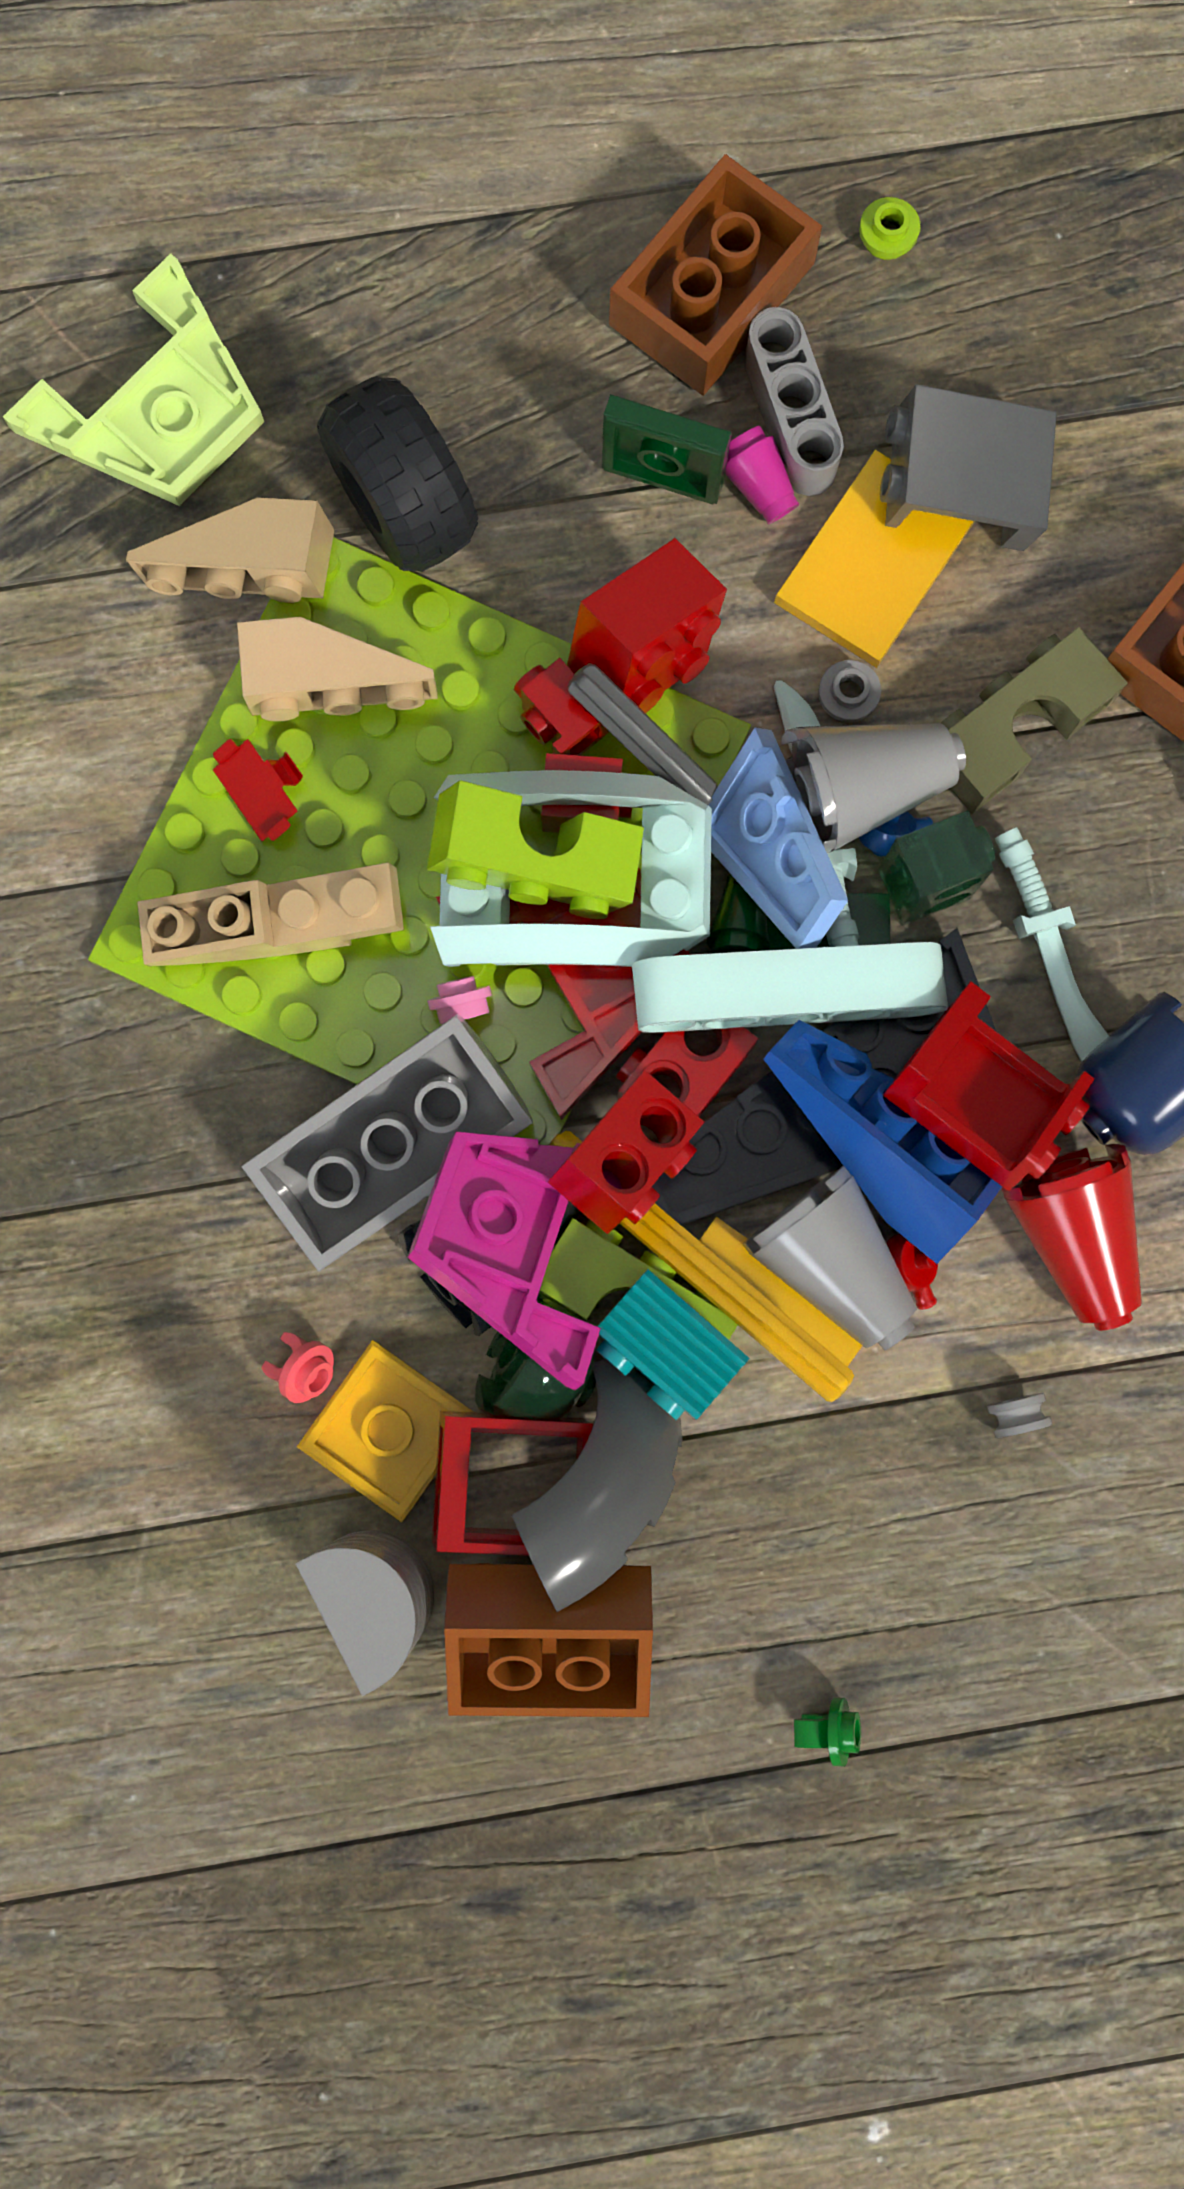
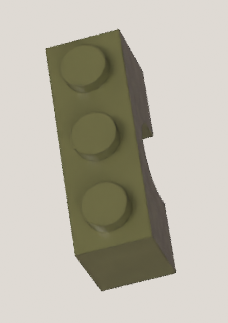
[941,627,1128,814]

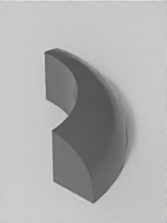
[511,1359,682,1612]

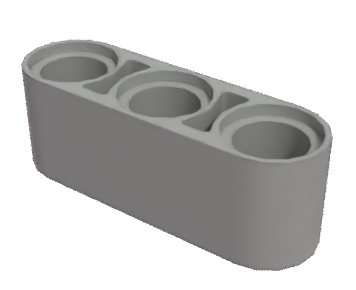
[744,307,844,496]

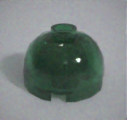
[475,1292,596,1421]

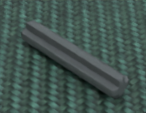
[567,663,718,805]

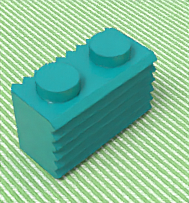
[596,1269,750,1421]

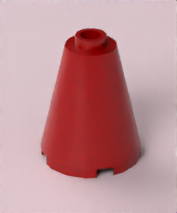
[1002,1144,1142,1331]

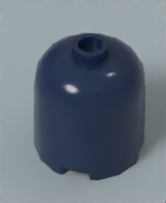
[1076,992,1184,1155]

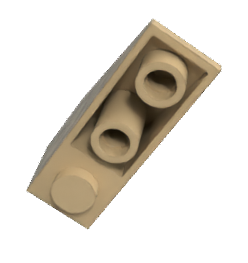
[126,498,334,603]
[237,617,438,721]

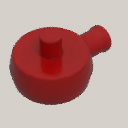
[886,1233,938,1310]

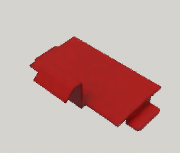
[213,739,303,842]

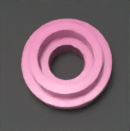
[428,976,492,1024]

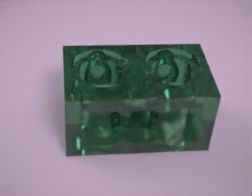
[878,810,995,926]

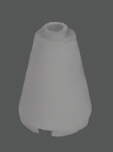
[781,723,966,853]
[743,1166,917,1351]

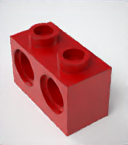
[616,1027,759,1117]
[548,1070,704,1234]

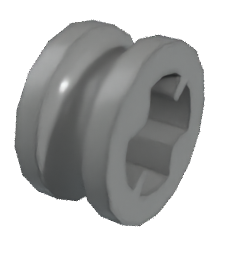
[987,1392,1053,1438]

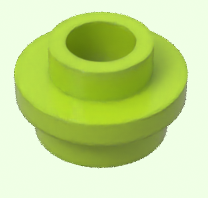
[859,197,920,260]

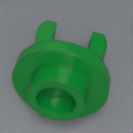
[794,1697,861,1767]

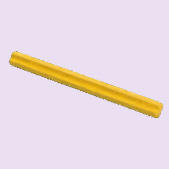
[549,1131,854,1402]

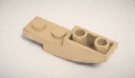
[138,862,404,966]

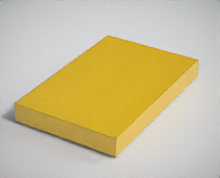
[774,450,975,668]

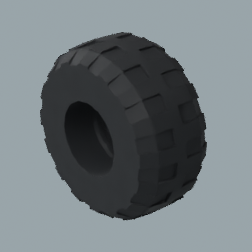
[317,376,478,572]

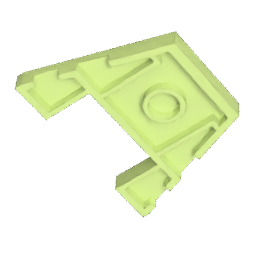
[3,253,264,506]

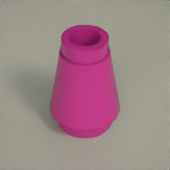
[725,426,799,525]

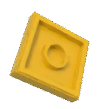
[297,1340,476,1523]

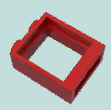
[431,1411,595,1556]

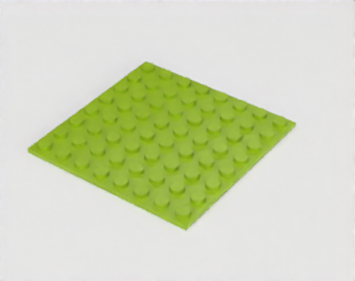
[88,537,751,1145]

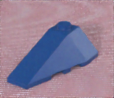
[764,1020,1002,1264]

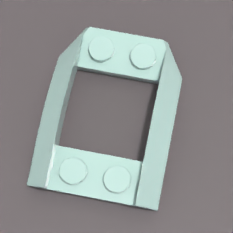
[430,770,712,967]

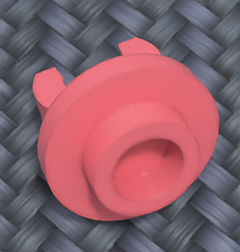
[262,1332,334,1403]

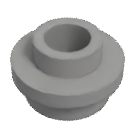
[818,660,881,723]

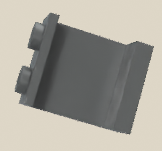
[880,384,1057,551]

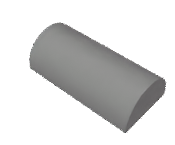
[241,1014,533,1272]
[296,1530,434,1697]

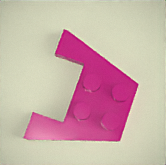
[407,1132,622,1390]

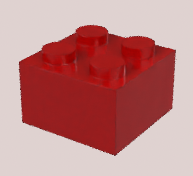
[567,538,727,713]

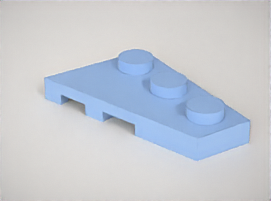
[709,727,848,949]

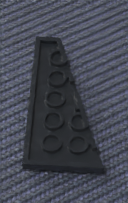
[652,928,997,1226]

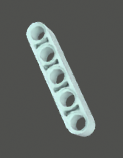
[632,942,948,1033]

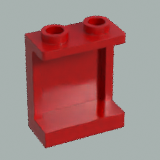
[883,981,1095,1192]

